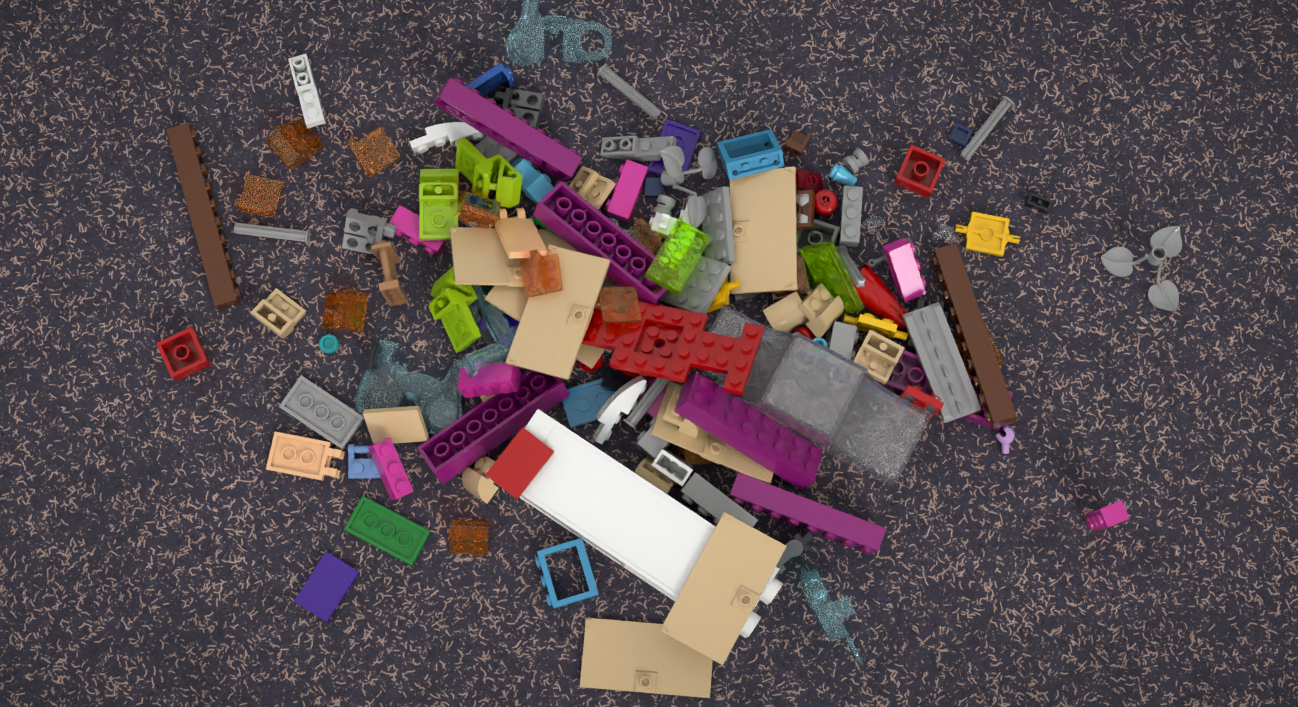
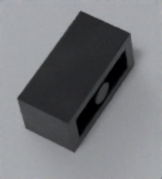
[1025,193,1053,214]

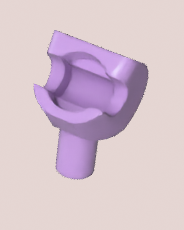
[996,425,1015,454]

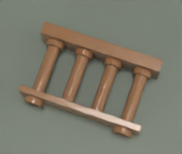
[371,240,409,306]

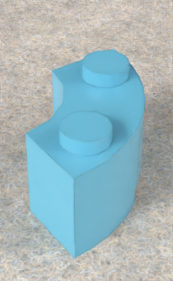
[510,157,554,203]

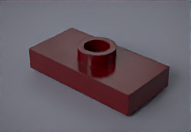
[796,169,823,193]

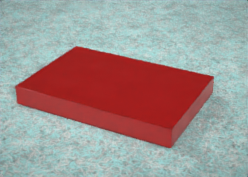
[485,427,554,500]

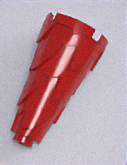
[840,263,908,329]

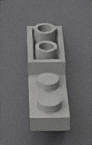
[600,135,676,161]

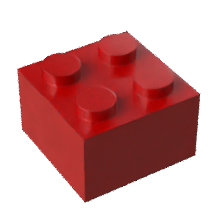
[894,145,946,198]
[156,327,212,381]

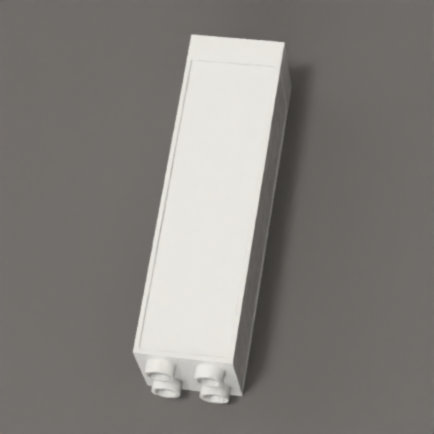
[520,408,783,638]

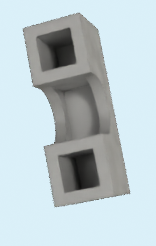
[838,186,863,247]

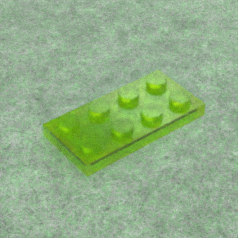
[644,219,711,295]
[800,241,864,314]

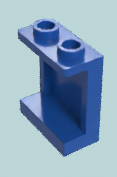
[465,63,515,97]

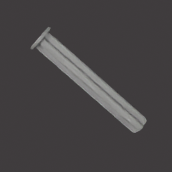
[597,63,661,119]
[960,96,1014,160]
[234,223,311,244]
[833,245,866,288]
[623,377,669,429]

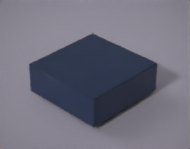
[948,122,973,148]
[645,177,664,198]

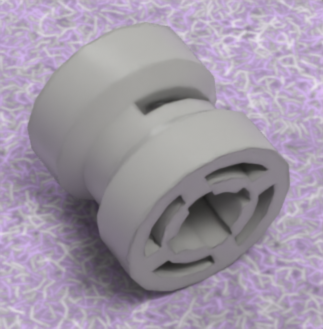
[843,148,869,174]
[652,195,676,217]

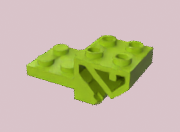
[455,137,523,208]
[419,169,459,241]
[429,267,481,353]

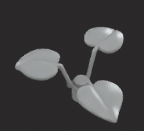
[658,146,718,229]
[1101,226,1182,311]

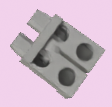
[342,208,396,256]

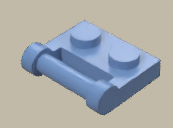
[348,444,381,479]

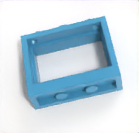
[717,129,784,180]
[535,538,599,609]

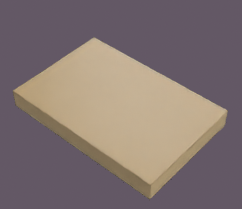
[363,406,429,444]

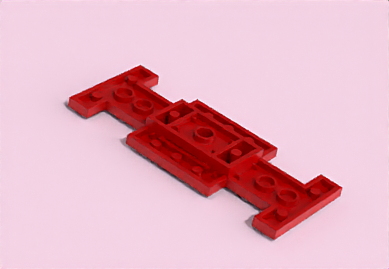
[582,300,765,396]

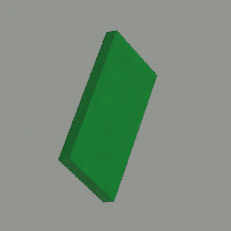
[344,495,431,566]

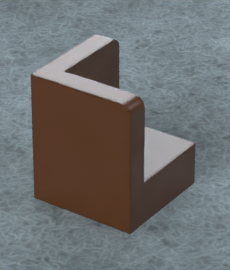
[784,130,812,157]

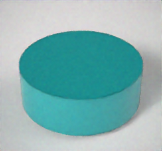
[319,334,339,354]

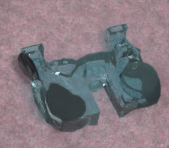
[355,339,473,435]

